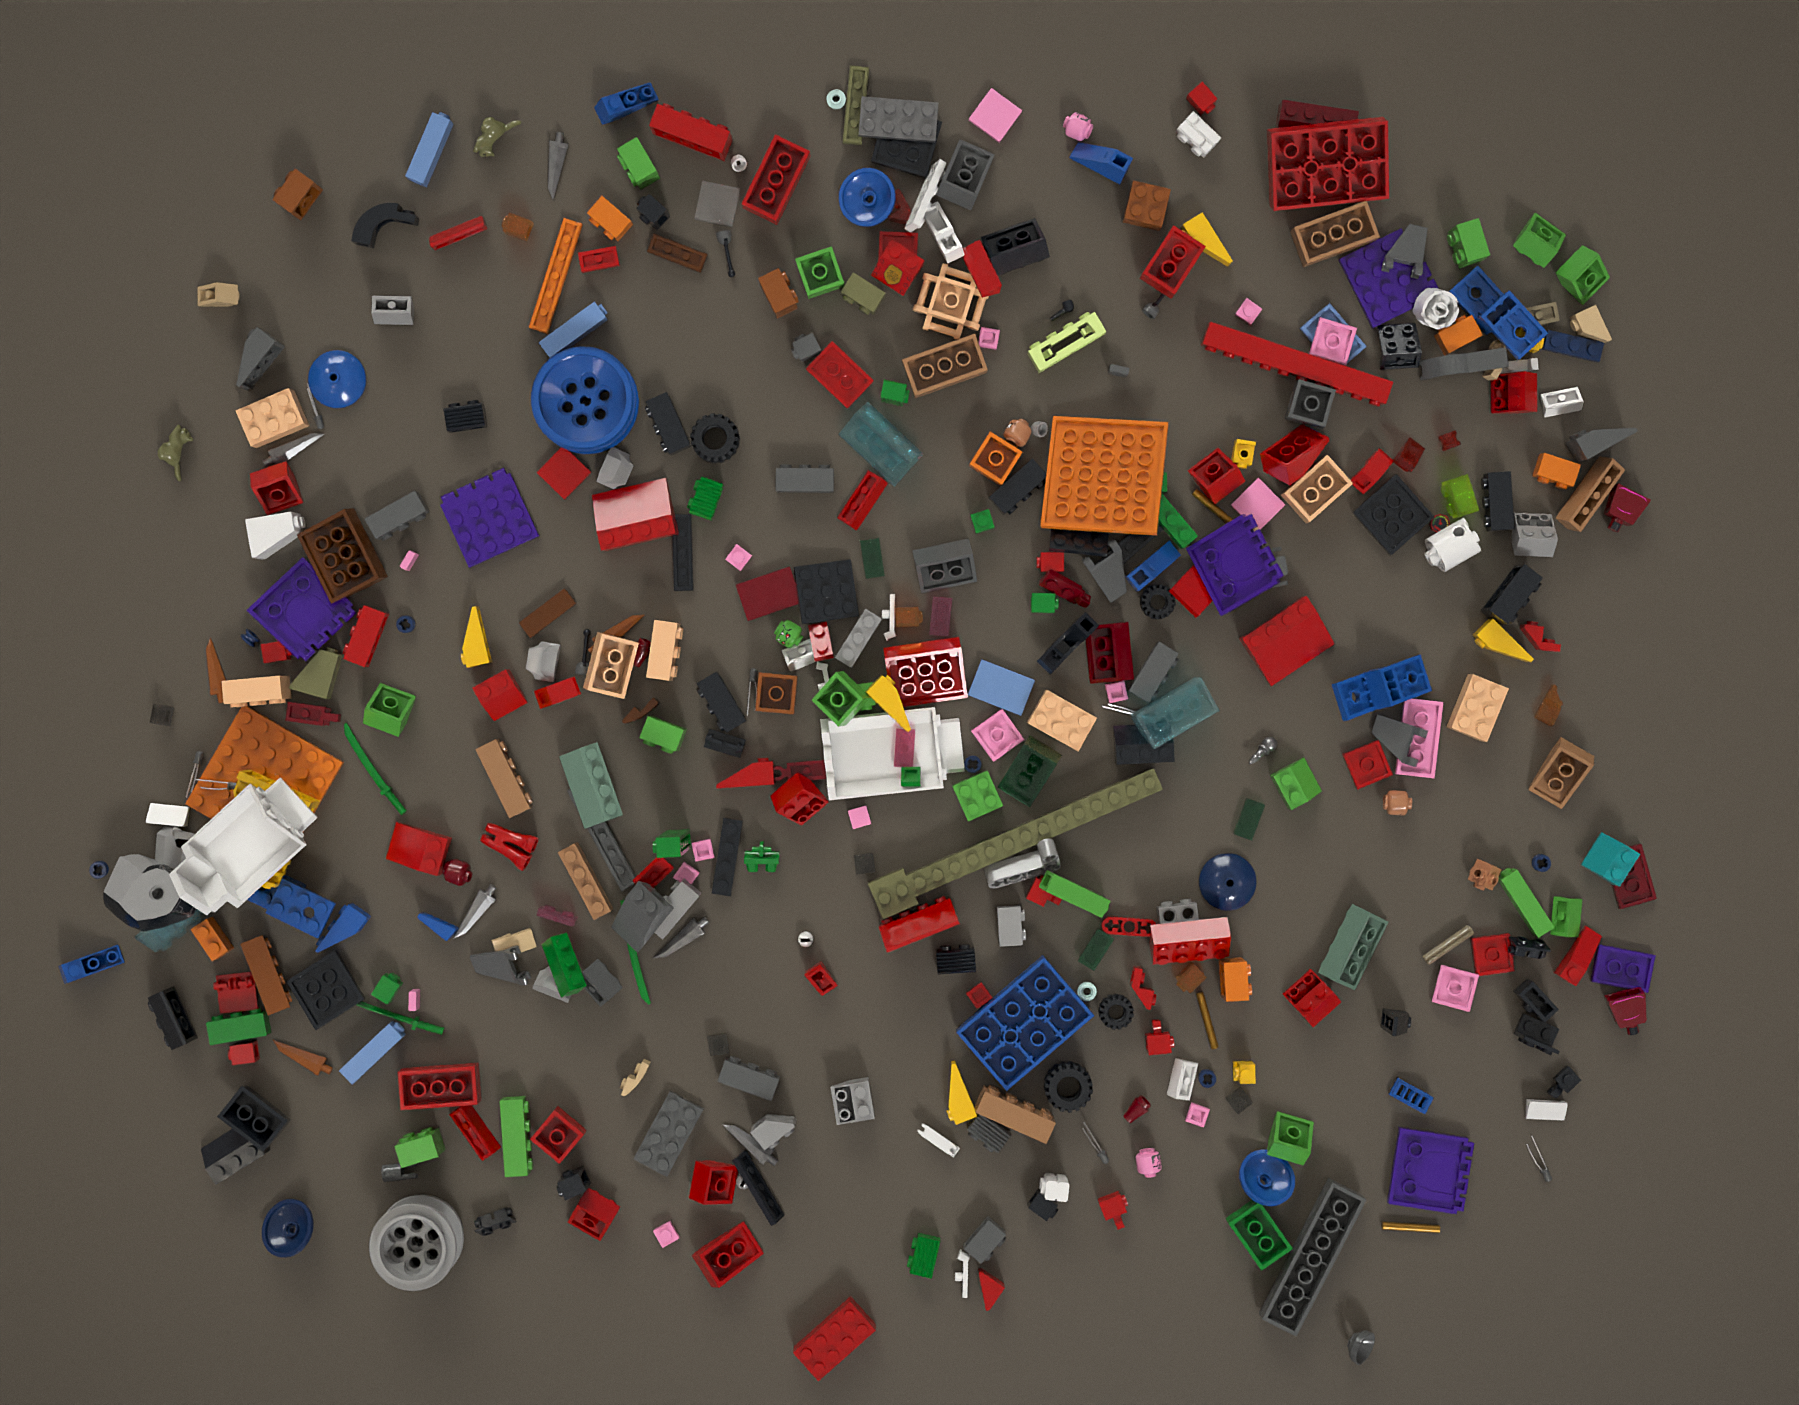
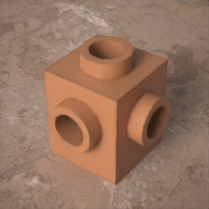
[1468,859,1502,891]

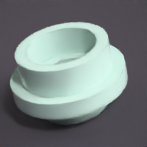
[827,89,846,109]
[1077,982,1097,1001]

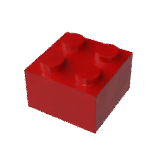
[530,1106,587,1164]

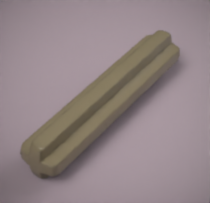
[1423,925,1474,965]

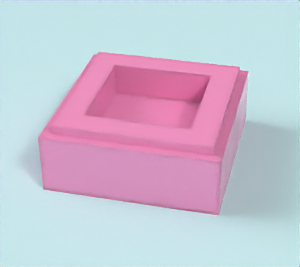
[978,327,1000,350]
[400,550,419,571]
[1105,681,1128,703]
[848,805,871,829]
[692,839,715,862]
[673,862,700,884]
[408,989,420,1011]
[1185,1102,1210,1128]

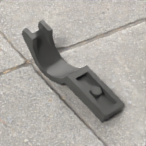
[1419,347,1509,380]

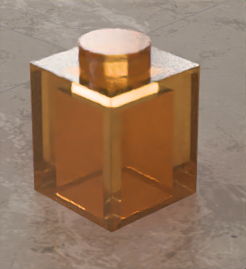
[501,212,534,242]
[895,607,923,627]
[1175,962,1207,993]

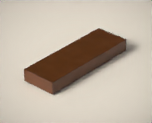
[647,233,708,273]
[519,588,577,638]

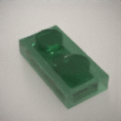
[860,538,885,579]
[1233,798,1265,841]
[1078,928,1114,971]

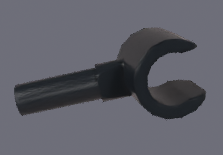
[1050,300,1074,321]

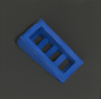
[417,912,459,941]
[1389,1077,1434,1114]

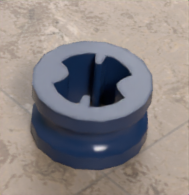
[396,616,416,633]
[241,629,260,647]
[964,756,981,773]
[1532,854,1551,872]
[89,861,109,879]
[1198,1069,1216,1088]

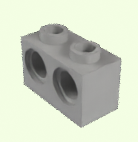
[1156,899,1199,924]

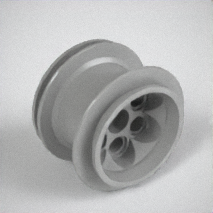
[369,1194,464,1291]

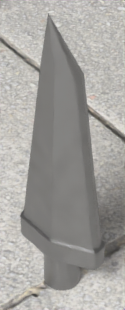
[548,132,568,199]
[262,433,324,467]
[453,884,497,939]
[654,917,709,958]
[723,1125,779,1166]

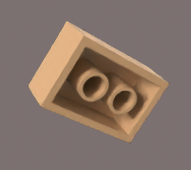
[236,388,309,448]
[1281,455,1353,523]
[646,620,683,681]
[583,632,639,699]
[1446,674,1509,742]
[222,676,291,708]
[1027,690,1097,751]

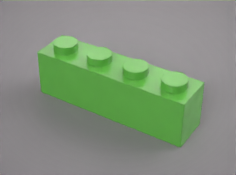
[500,1096,533,1177]

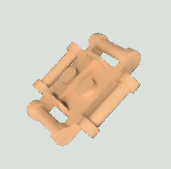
[913,263,989,340]

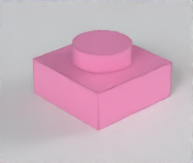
[1235,298,1262,325]
[725,544,752,571]
[653,1221,680,1248]

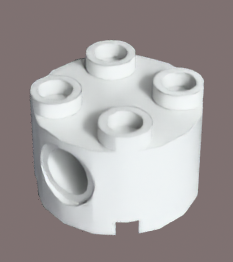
[1413,288,1459,329]

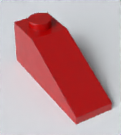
[716,757,775,789]
[1554,926,1602,986]

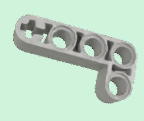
[984,838,1061,888]

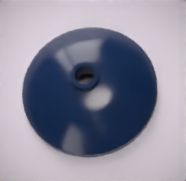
[1199,853,1257,911]
[262,1199,314,1258]

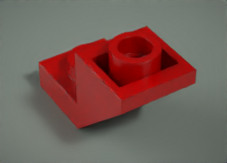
[1350,448,1394,494]
[1520,621,1561,652]
[534,676,581,709]
[1130,966,1156,1010]

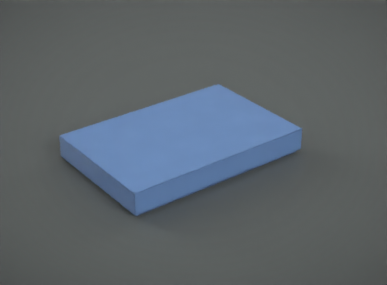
[1299,303,1367,363]
[968,659,1035,716]

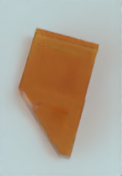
[1534,684,1563,727]

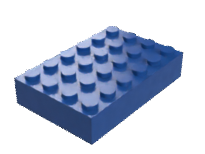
[956,955,1094,1091]

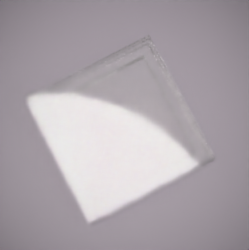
[695,181,740,227]

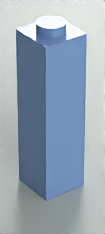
[405,112,454,188]
[539,301,608,358]
[339,1021,406,1084]

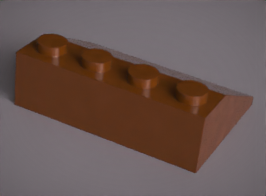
[297,508,388,604]

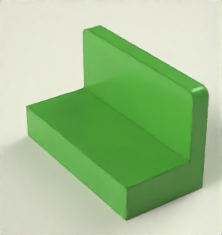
[1550,896,1582,937]

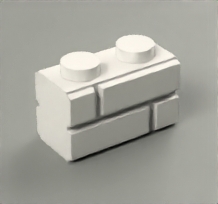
[1176,111,1221,158]
[1039,1173,1069,1202]

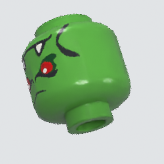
[774,620,804,648]

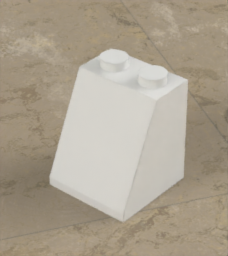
[245,512,306,560]

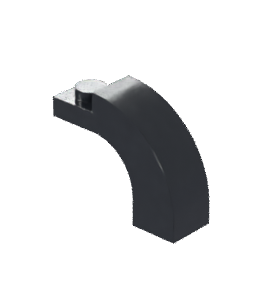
[351,203,419,248]
[1037,612,1099,675]

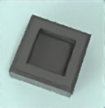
[1108,364,1130,377]

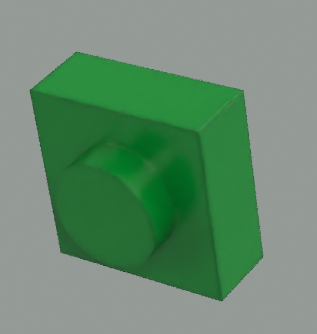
[901,767,921,787]

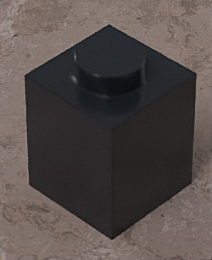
[1027,1189,1058,1221]

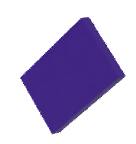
[1590,944,1656,993]

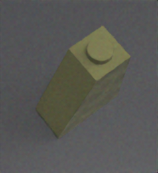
[289,647,343,699]

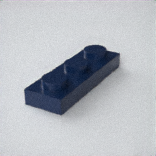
[1542,330,1604,363]

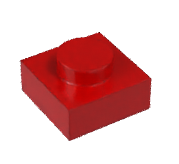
[966,982,993,1009]

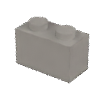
[371,296,414,325]
[997,905,1026,947]

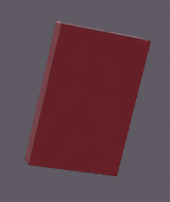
[736,566,799,621]
[1611,843,1657,910]

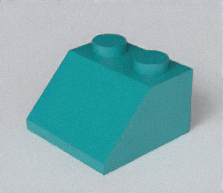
[1581,832,1640,887]

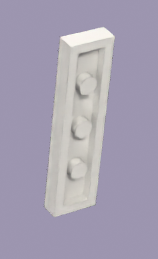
[904,159,946,232]

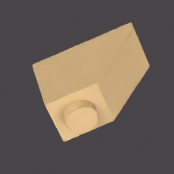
[198,282,240,307]
[1570,305,1612,343]

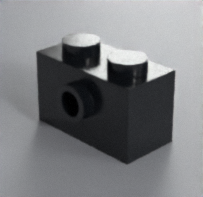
[636,194,670,231]
[1513,979,1559,1022]
[556,1166,591,1201]

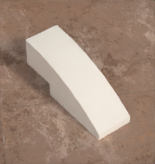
[924,201,965,263]

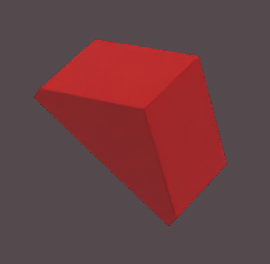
[804,961,838,996]
[978,1268,1005,1311]

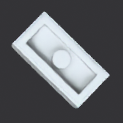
[1540,387,1584,417]
[782,639,815,672]
[146,803,189,827]
[1167,1058,1198,1101]
[1525,1099,1568,1120]

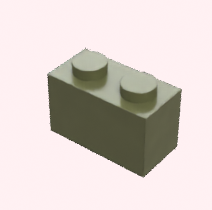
[841,272,886,315]

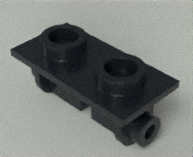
[704,729,746,758]
[1508,936,1551,959]
[474,1207,516,1236]

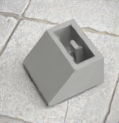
[1512,513,1558,557]
[830,1077,875,1125]
[750,1113,797,1151]

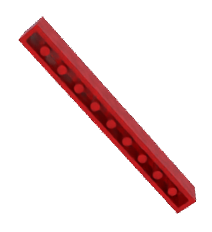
[1201,322,1393,407]

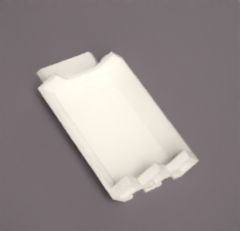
[820,707,965,800]

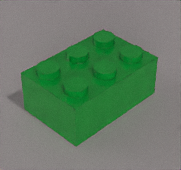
[1225,1200,1293,1271]

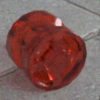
[1438,430,1461,451]

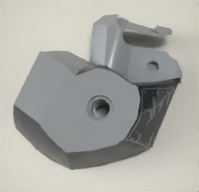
[103,826,196,932]

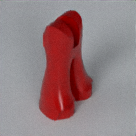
[480,823,539,871]

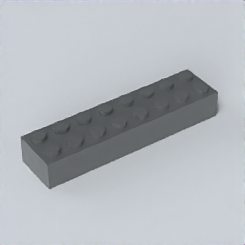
[1259,1178,1366,1337]

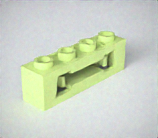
[1027,312,1106,373]

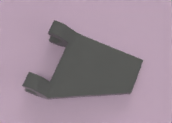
[1381,224,1428,279]
[1082,538,1127,603]
[1372,714,1428,767]
[470,946,531,986]

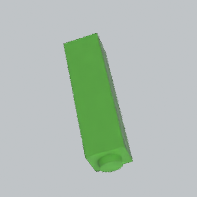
[1498,868,1555,938]
[1039,870,1110,918]

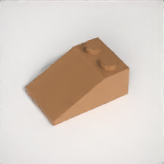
[1528,737,1594,809]

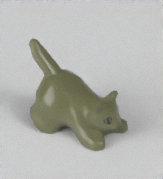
[473,117,521,157]
[157,424,194,481]

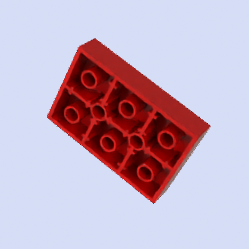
[1267,117,1389,211]

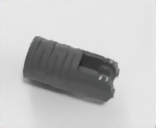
[381,1163,418,1182]

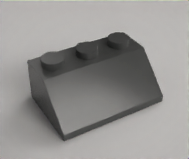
[913,539,977,593]

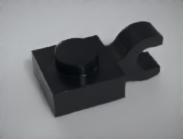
[1547,1065,1581,1099]

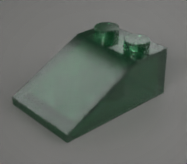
[997,735,1062,807]

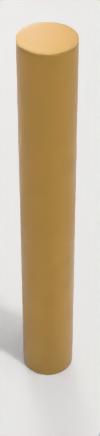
[1192,489,1233,524]
[1196,992,1219,1049]
[1381,1222,1440,1233]

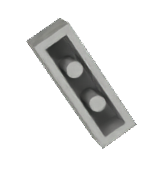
[835,609,882,668]
[654,879,702,939]

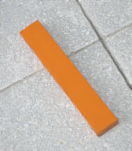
[529,218,583,334]

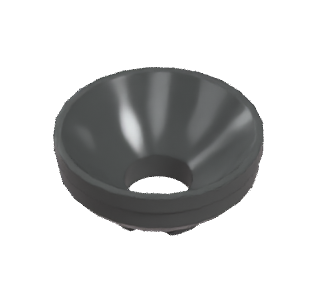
[1347,1330,1375,1365]

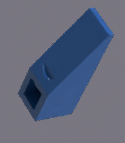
[594,82,659,125]
[1069,142,1133,184]
[1125,541,1181,592]
[315,903,371,953]
[58,945,125,984]

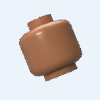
[1003,419,1032,448]
[1383,790,1412,815]

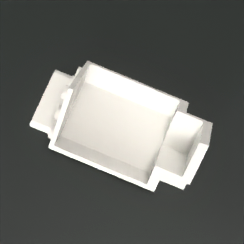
[169,777,318,915]

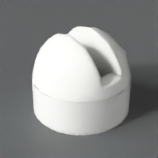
[731,154,747,172]
[798,931,813,947]

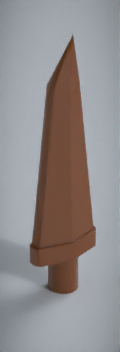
[588,615,644,655]
[206,637,226,704]
[273,1040,333,1076]

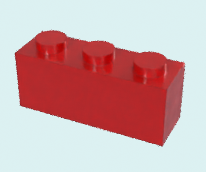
[343,605,389,667]

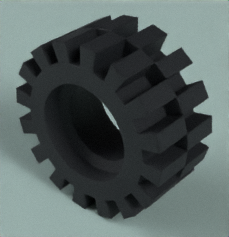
[1140,585,1176,619]
[1098,994,1134,1030]

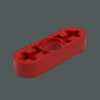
[1101,916,1156,937]

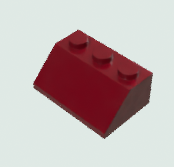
[1086,622,1134,684]

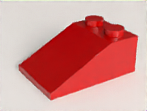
[1139,225,1206,299]
[1260,424,1329,485]
[386,822,452,876]
[692,1221,764,1288]

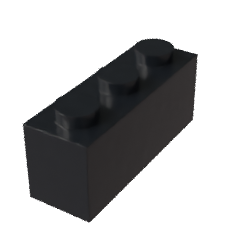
[645,392,692,456]
[989,458,1046,515]
[1481,471,1514,531]
[696,671,747,733]

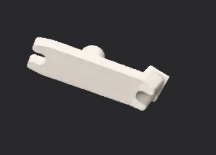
[1500,358,1539,374]
[882,594,896,641]
[816,661,829,691]
[917,1124,960,1158]
[955,1249,970,1298]

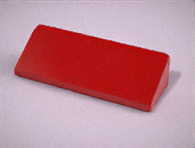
[429,216,487,250]
[962,240,1002,298]
[837,470,888,530]
[449,1105,501,1161]

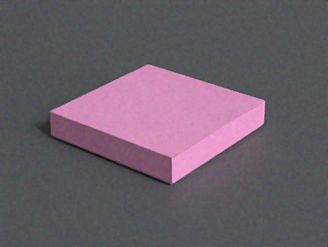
[969,88,1022,143]
[1309,317,1357,366]
[1231,478,1285,530]
[971,709,1024,762]
[1432,965,1479,1012]

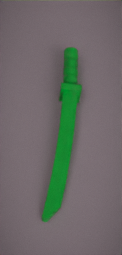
[344,723,407,815]
[620,900,651,1005]
[357,1002,444,1035]

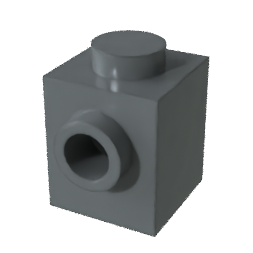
[791,333,822,363]

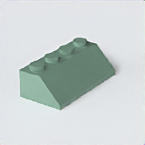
[559,742,623,829]
[1318,904,1388,990]

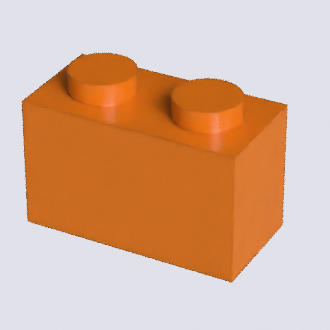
[587,196,633,241]
[1434,315,1483,356]
[1532,453,1581,490]
[190,917,234,961]

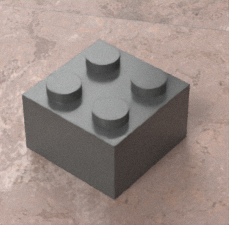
[1285,379,1336,429]

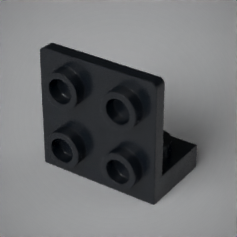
[1377,323,1422,370]
[1513,1013,1560,1055]

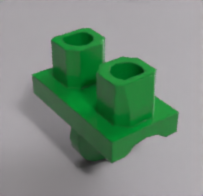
[744,841,780,872]

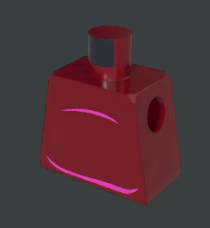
[1604,483,1651,533]
[1604,987,1647,1035]

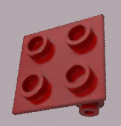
[213,972,258,1014]

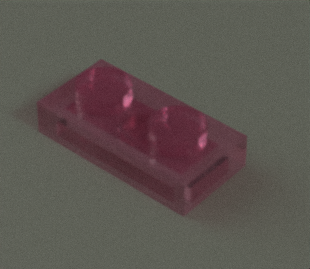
[929,596,952,636]
[894,728,915,767]
[536,905,578,927]

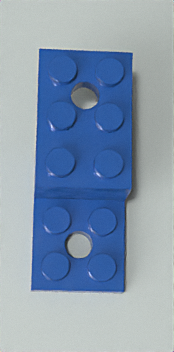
[1448,265,1548,360]
[1331,654,1432,721]
[247,874,336,939]

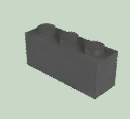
[776,464,834,493]
[364,491,429,541]
[1127,642,1179,703]
[717,1056,780,1101]

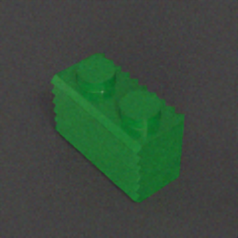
[880,379,910,407]
[687,476,724,521]
[906,1233,941,1279]

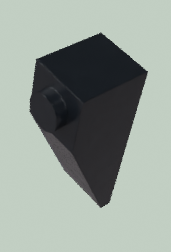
[1380,1008,1411,1036]

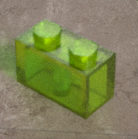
[1441,474,1479,519]

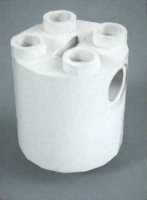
[1424,518,1481,572]

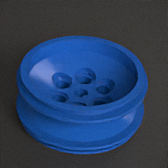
[531,346,639,454]

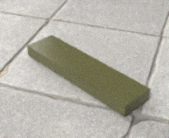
[843,65,869,145]

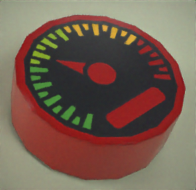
[1430,514,1450,533]

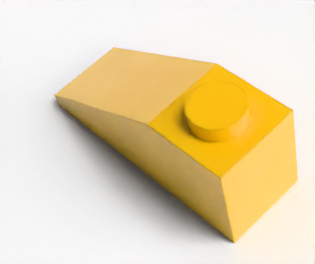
[1181,212,1233,266]
[461,606,492,668]
[1472,619,1534,662]
[865,675,911,732]
[947,1060,977,1125]

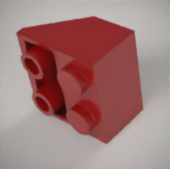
[1491,371,1537,414]
[770,773,829,826]
[1283,969,1341,1027]

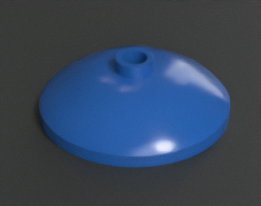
[839,168,896,227]
[308,350,366,408]
[1239,1150,1295,1206]

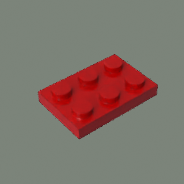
[806,341,874,409]

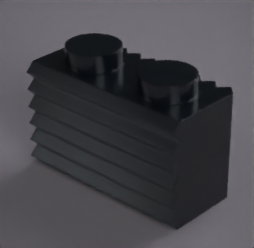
[443,400,488,433]
[936,944,976,974]

